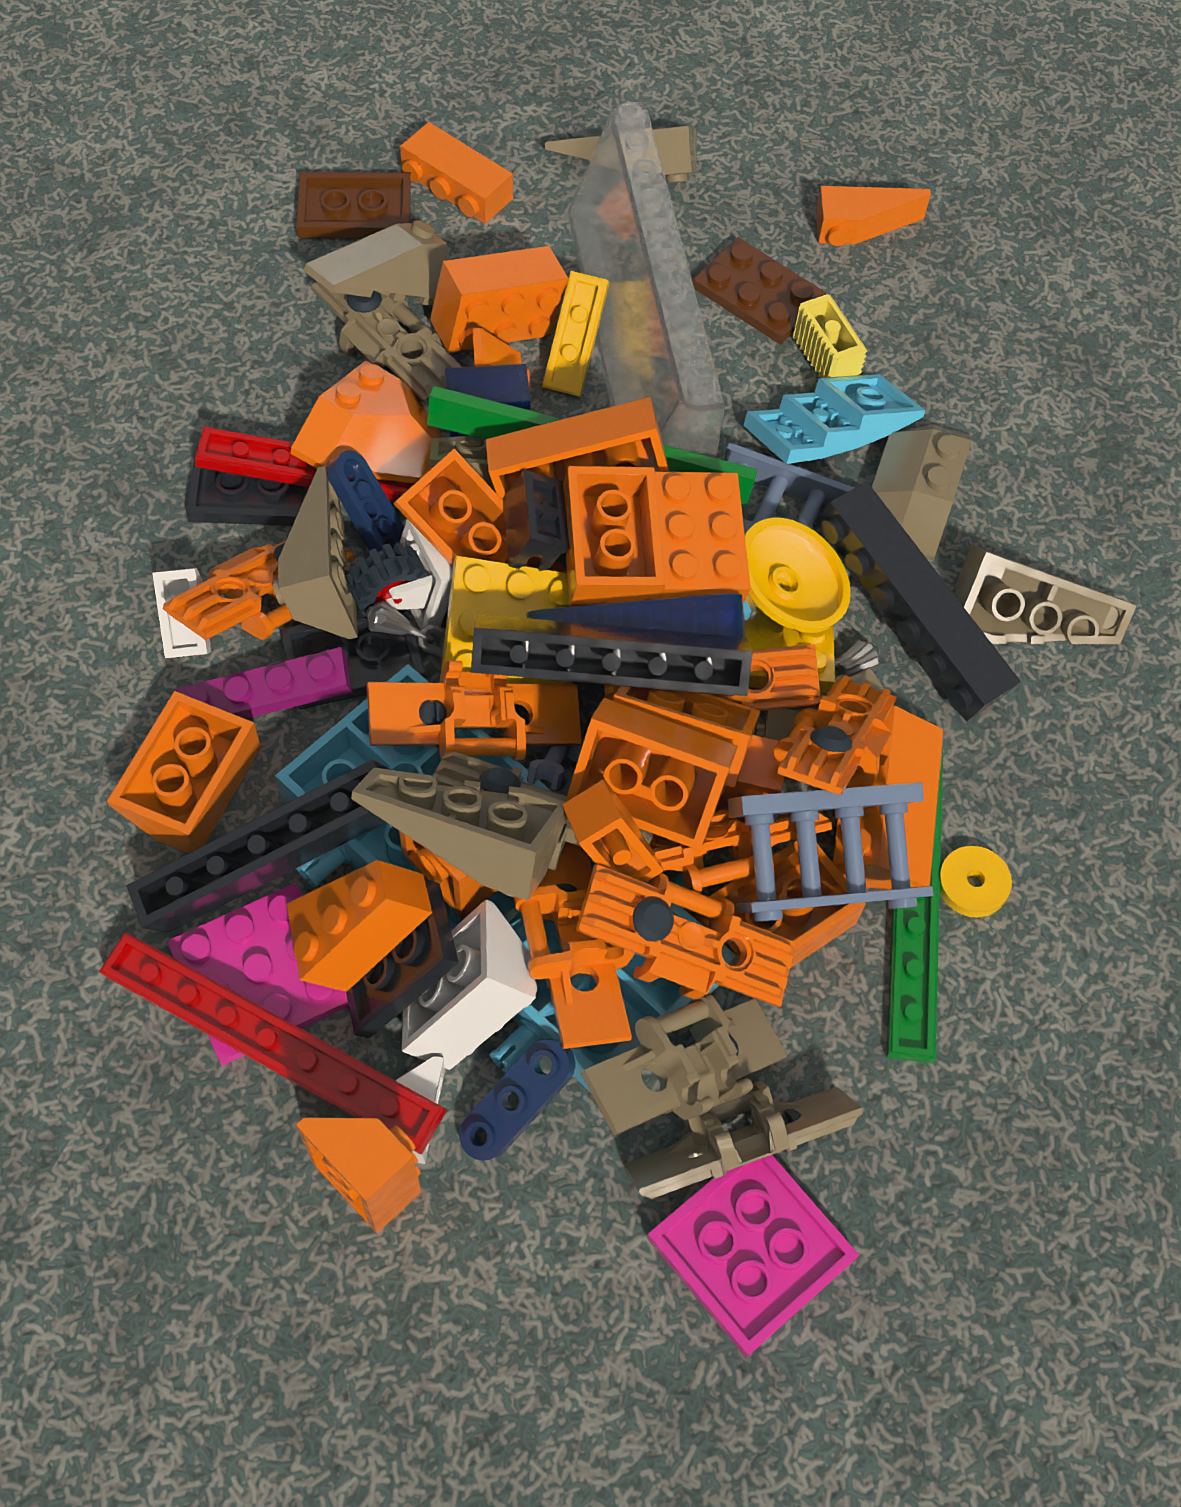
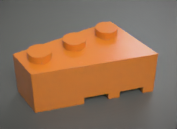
[286,860,432,992]

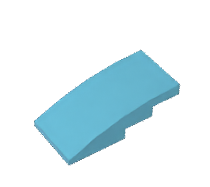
[744,374,926,464]

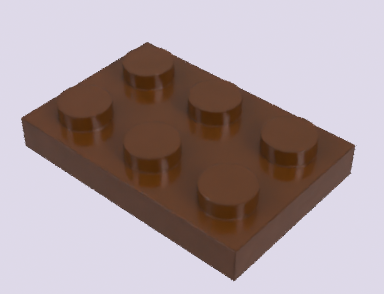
[296,172,411,238]
[692,237,827,345]

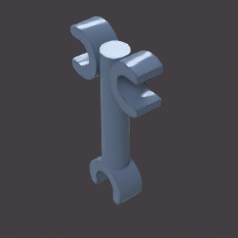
[527,734,586,790]

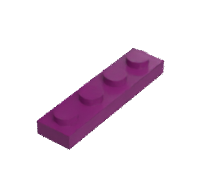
[175,647,352,719]

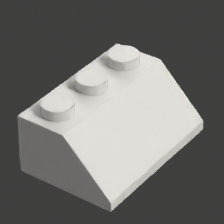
[402,900,537,1070]

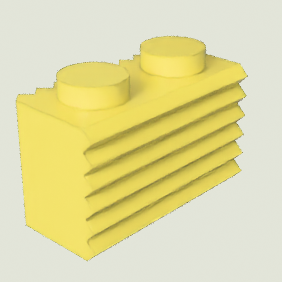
[793,294,868,378]

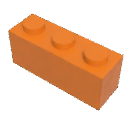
[400,122,513,224]

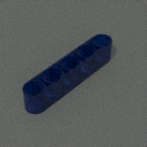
[526,593,746,637]

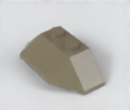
[872,424,972,560]

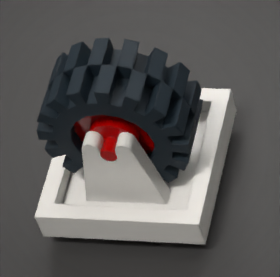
[346,519,453,634]

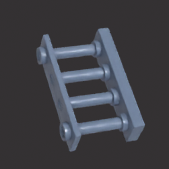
[724,442,881,578]
[728,782,934,921]

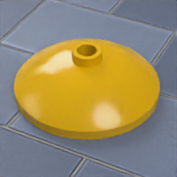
[745,518,851,633]

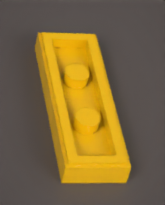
[542,271,610,397]

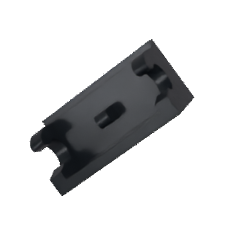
[503,470,570,571]

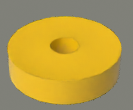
[940,846,1012,917]

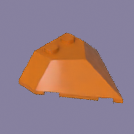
[290,360,444,483]

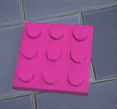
[167,883,349,1066]
[647,1155,860,1358]

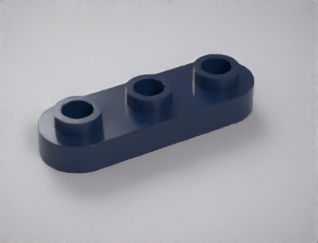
[327,451,404,552]
[459,1039,576,1161]

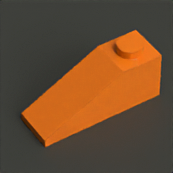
[816,186,931,246]

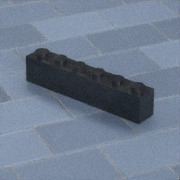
[815,481,1021,722]
[471,614,753,696]
[126,760,391,933]

